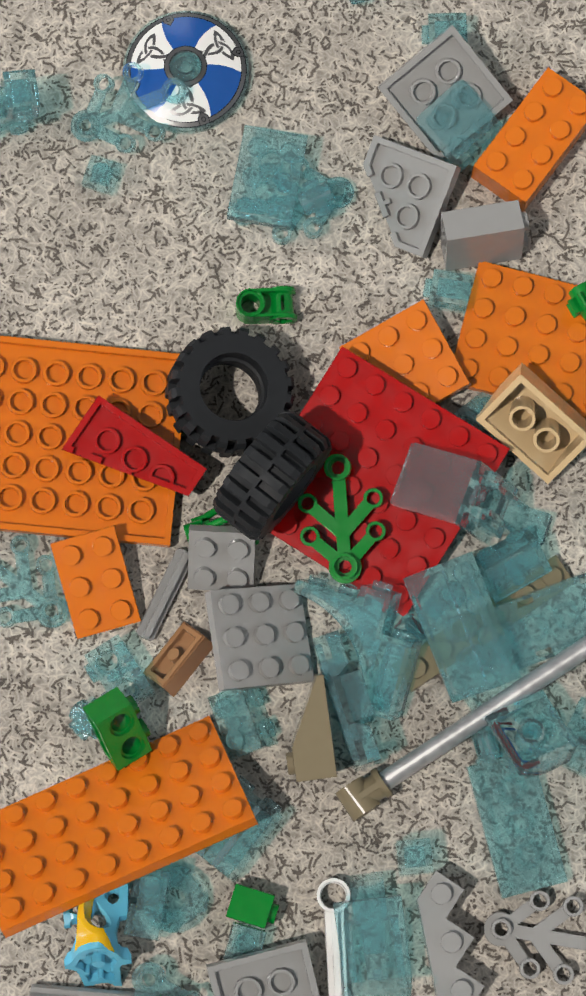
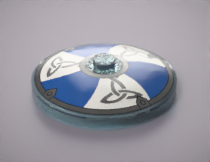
[123,11,249,134]

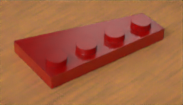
[61,395,208,497]

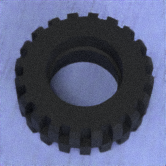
[165,327,295,458]
[213,411,332,540]

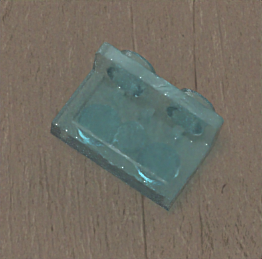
[208,688,278,761]

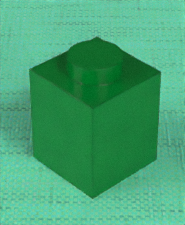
[226,884,279,929]

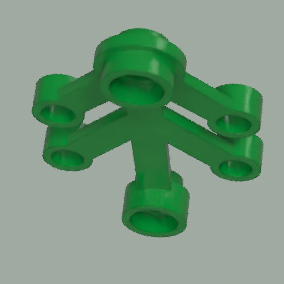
[298,454,386,584]

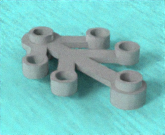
[484,890,586,985]

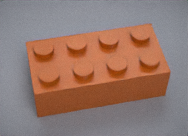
[471,67,586,212]

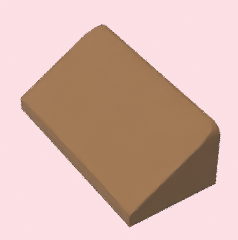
[143,622,213,697]

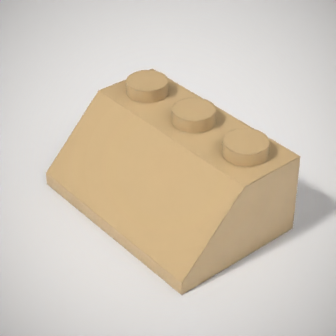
[475,363,586,484]

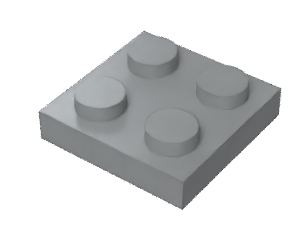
[188,524,256,590]

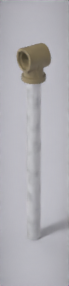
[335,636,586,822]

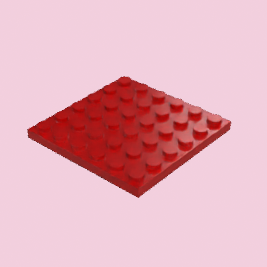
[270,346,510,618]

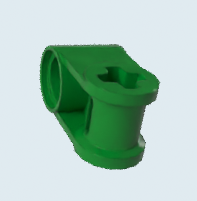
[235,286,298,325]

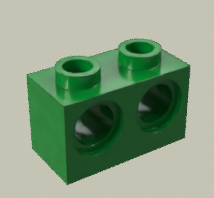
[82,687,152,771]

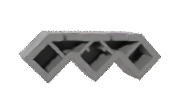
[416,871,485,996]

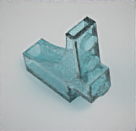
[294,574,423,721]

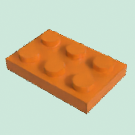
[50,525,141,639]

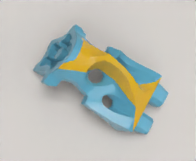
[63,882,132,986]

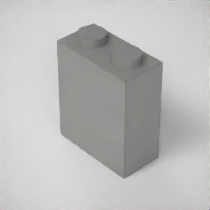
[440,200,529,271]

